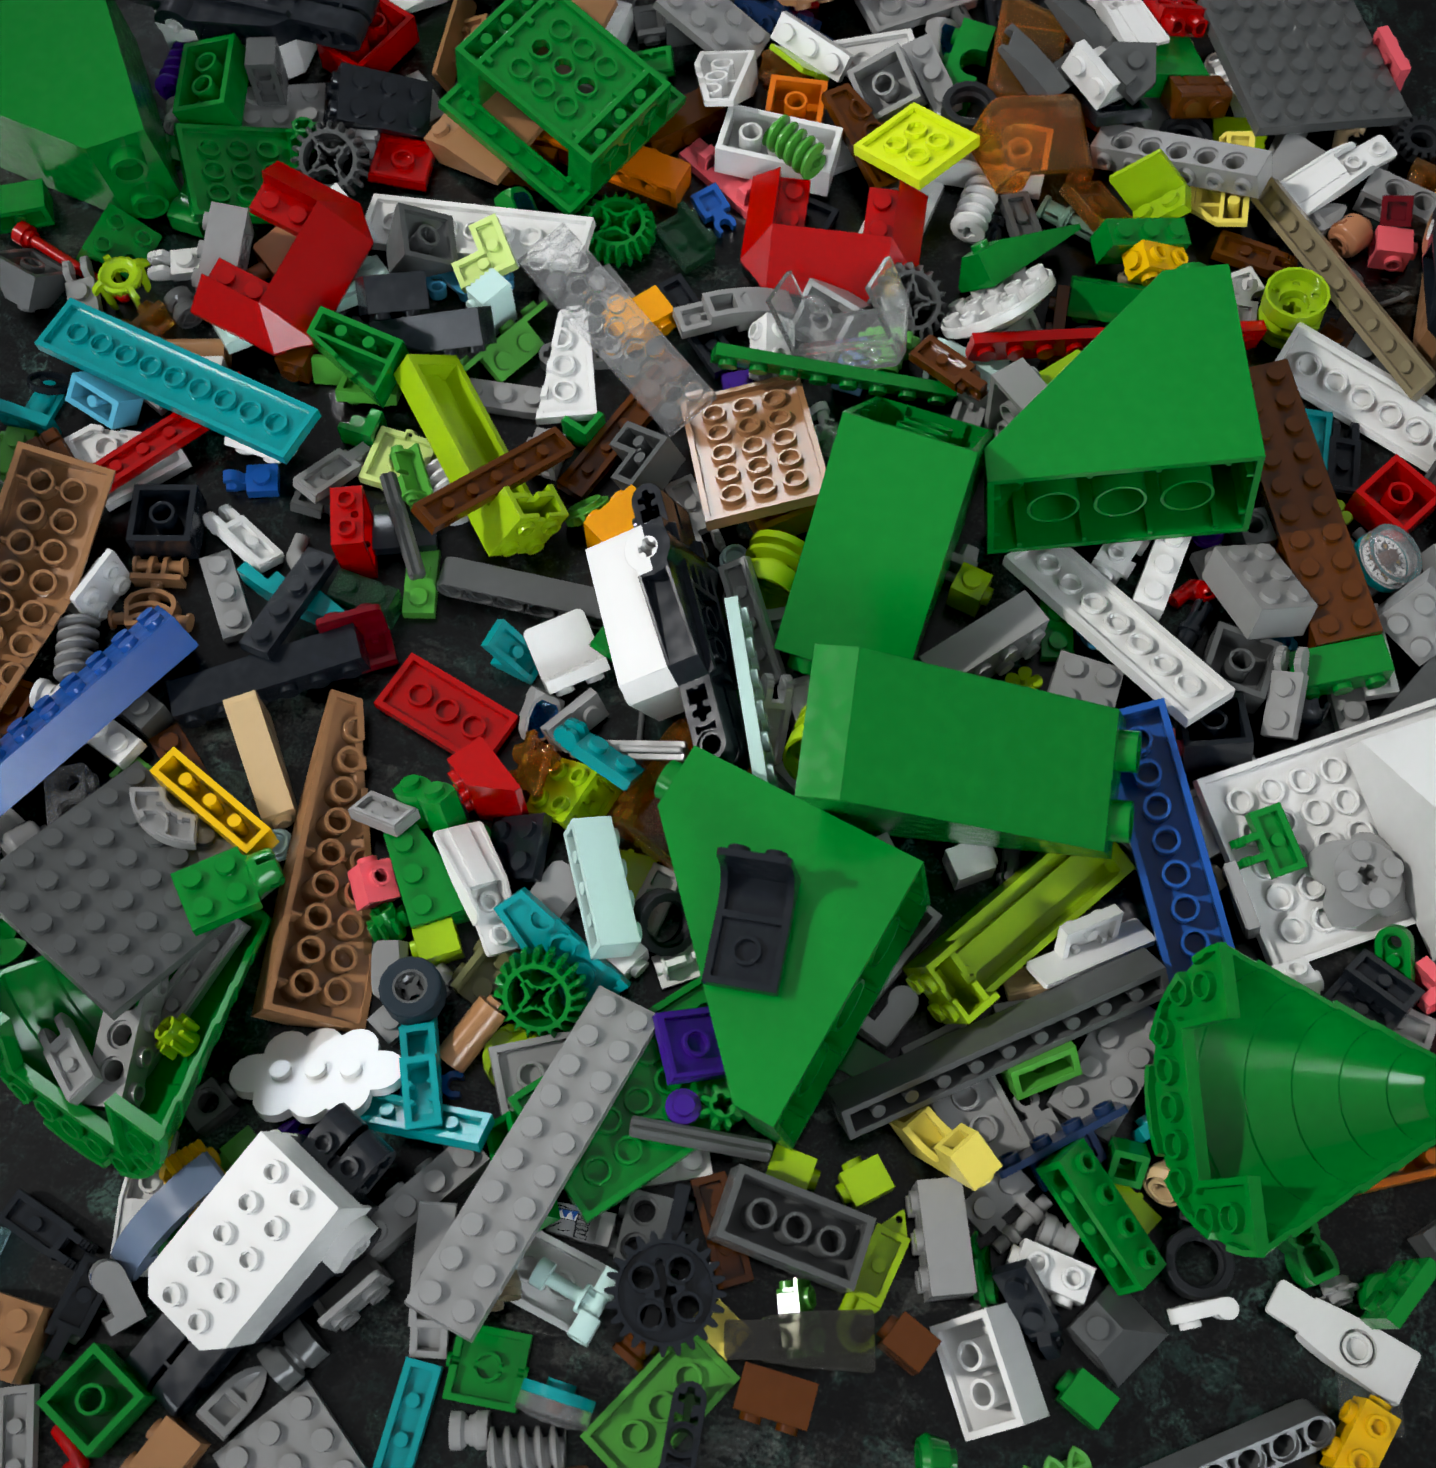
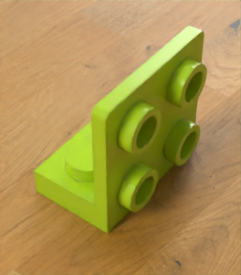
[1109,149,1191,218]
[526,757,622,830]

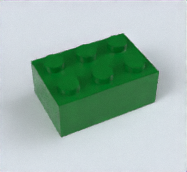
[172,33,249,126]

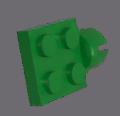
[170,846,285,936]
[1356,1257,1436,1330]

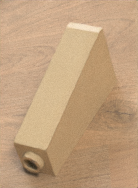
[222,690,298,829]

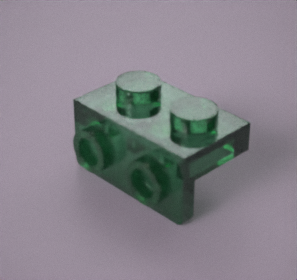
[655,201,717,274]

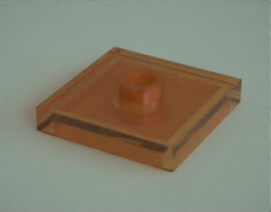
[1059,181,1133,232]

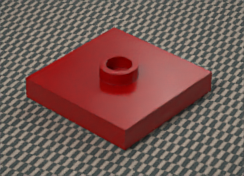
[368,133,436,192]

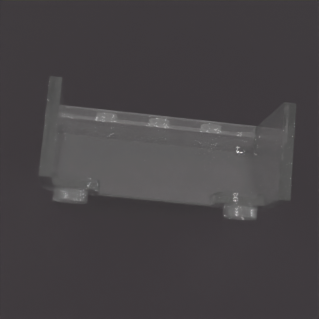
[766,256,909,369]

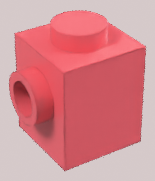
[1367,225,1418,272]
[347,855,401,911]

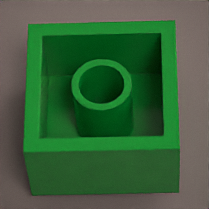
[36,1342,156,1458]

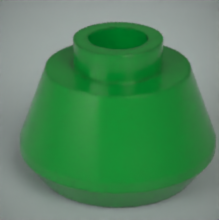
[914,1432,958,1468]

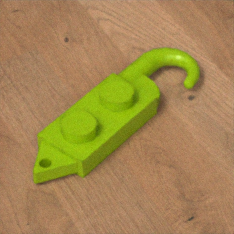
[832,1210,911,1354]

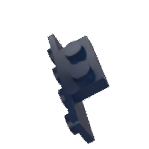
[734,0,833,46]
[994,1100,1129,1192]

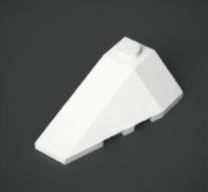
[694,50,758,107]

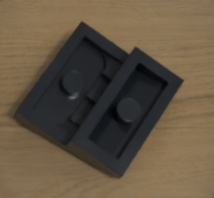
[372,502,438,556]
[1323,948,1425,1031]

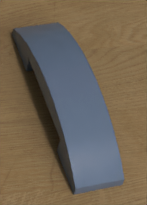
[111,1152,225,1282]

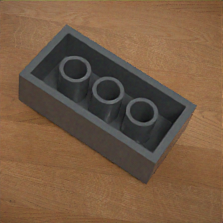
[707,1164,877,1293]

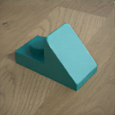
[481,619,539,684]

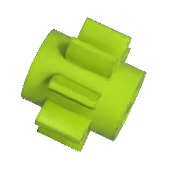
[154,1013,200,1060]

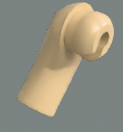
[1332,128,1366,149]

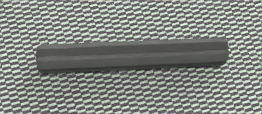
[380,471,426,581]
[629,1115,773,1162]

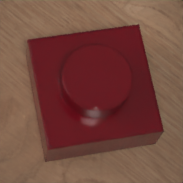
[1380,195,1415,227]

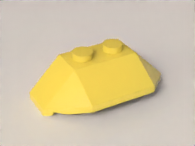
[1190,131,1256,227]

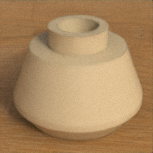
[1143,1158,1177,1207]

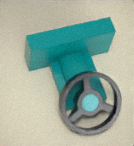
[0,371,71,435]

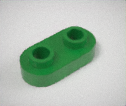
[1375,924,1415,982]

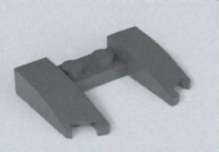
[997,0,1119,111]

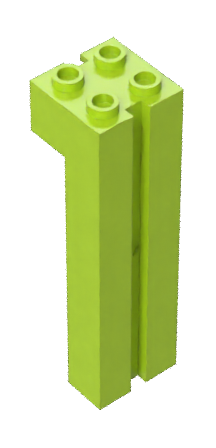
[393,354,569,557]
[902,842,1135,1024]

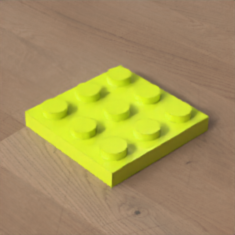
[853,102,980,190]

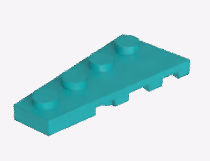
[493,887,631,1013]

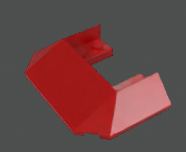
[190,161,374,356]
[740,167,928,302]

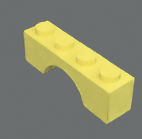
[889,1105,1002,1191]

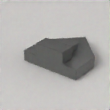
[1099,42,1157,106]

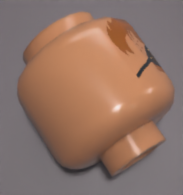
[1327,213,1373,258]

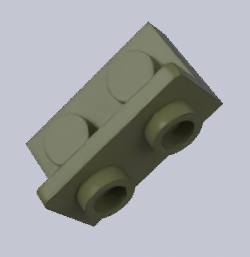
[451,939,520,1005]

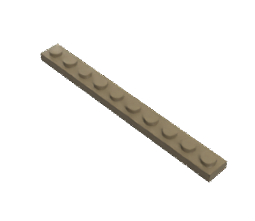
[1250,177,1436,401]

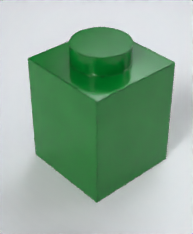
[1054,1367,1120,1430]

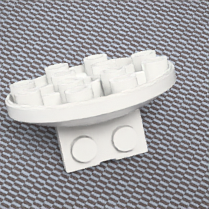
[940,264,1056,362]

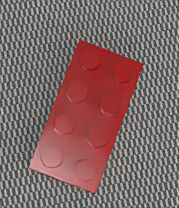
[374,652,520,754]

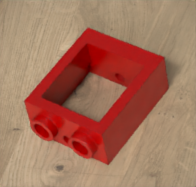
[330,485,378,581]

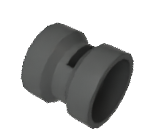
[164,286,203,329]

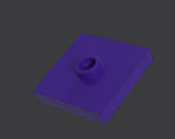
[652,1007,726,1086]

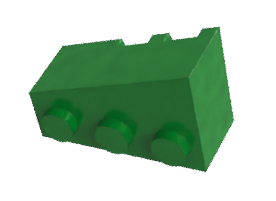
[306,306,409,408]
[383,823,470,929]

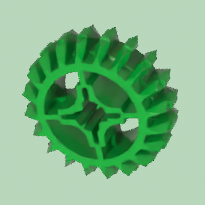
[580,192,657,269]
[493,944,589,1039]

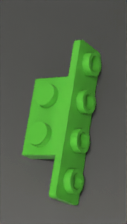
[459,300,548,382]
[311,354,402,407]

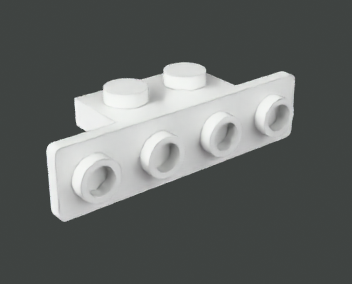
[1026,904,1156,989]

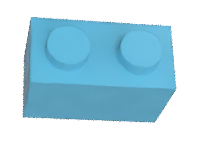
[65,371,144,430]

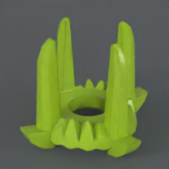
[92,254,151,313]

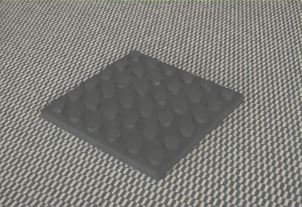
[1197,0,1412,136]
[0,761,274,1020]

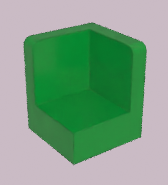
[337,408,388,448]
[561,411,606,450]

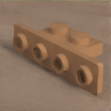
[432,0,489,92]

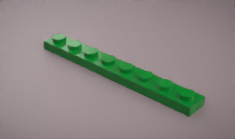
[710,342,957,406]

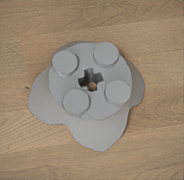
[1306,832,1406,928]

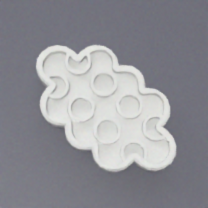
[229,1028,401,1124]

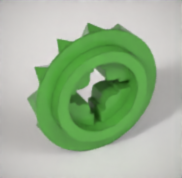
[565,495,610,527]

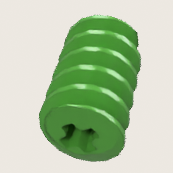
[762,115,826,180]

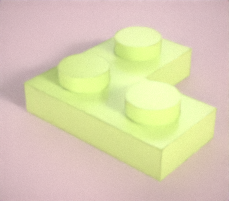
[451,213,519,294]

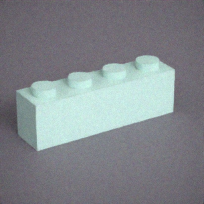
[563,816,642,960]

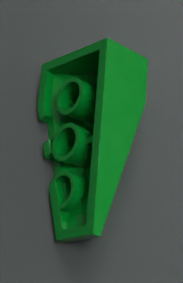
[959,224,1082,293]

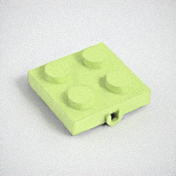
[358,425,436,490]

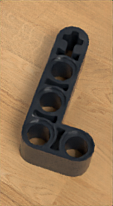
[659,1381,707,1468]

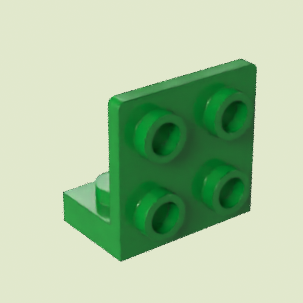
[76,202,162,279]

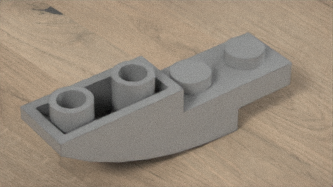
[672,287,794,339]
[408,1201,458,1359]

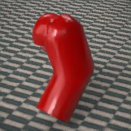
[1168,579,1216,608]
[51,1425,90,1468]

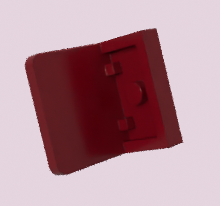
[315,603,399,681]

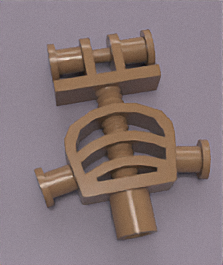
[107,556,195,632]

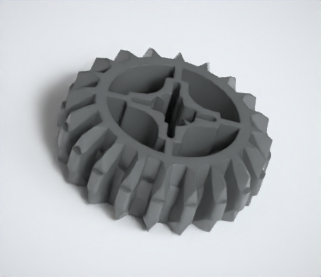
[290,120,371,196]
[867,262,948,342]

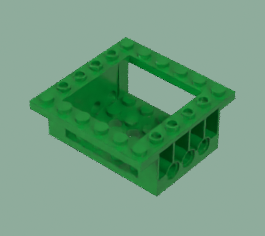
[438,0,686,215]

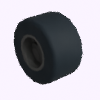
[378,956,447,1026]

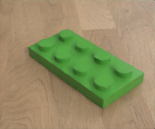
[580,1335,741,1468]

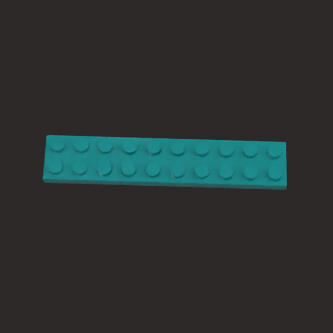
[34,297,321,465]

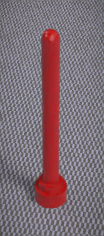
[11,221,130,303]

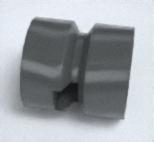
[257,1316,330,1391]

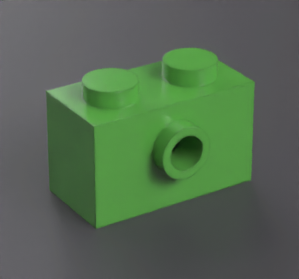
[1000,1041,1083,1101]

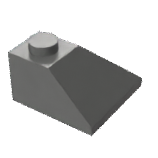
[386,202,458,277]
[0,248,76,312]
[1063,1282,1169,1388]

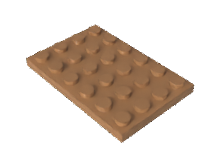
[680,376,826,531]

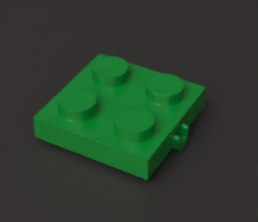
[442,1325,534,1414]

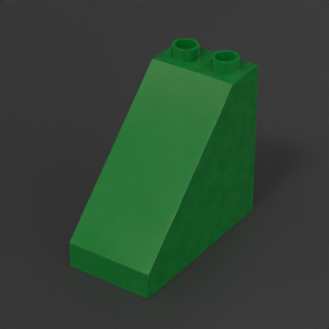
[0,0,182,219]
[984,262,1266,554]
[774,396,996,675]
[795,644,1142,859]
[654,745,931,1151]

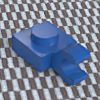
[223,463,280,498]

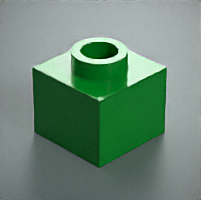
[1102,1136,1151,1190]

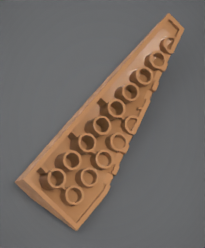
[251,689,372,1032]

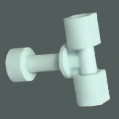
[528,1257,617,1348]

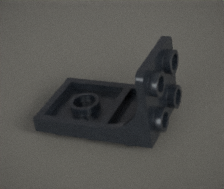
[322,62,433,141]
[701,844,801,997]

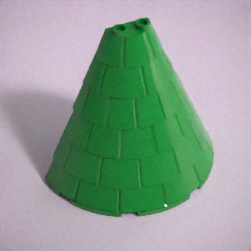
[0,909,272,1179]
[1144,942,1436,1258]

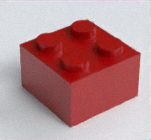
[1344,454,1436,542]

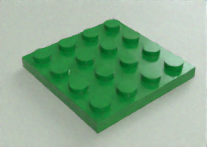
[174,123,299,224]

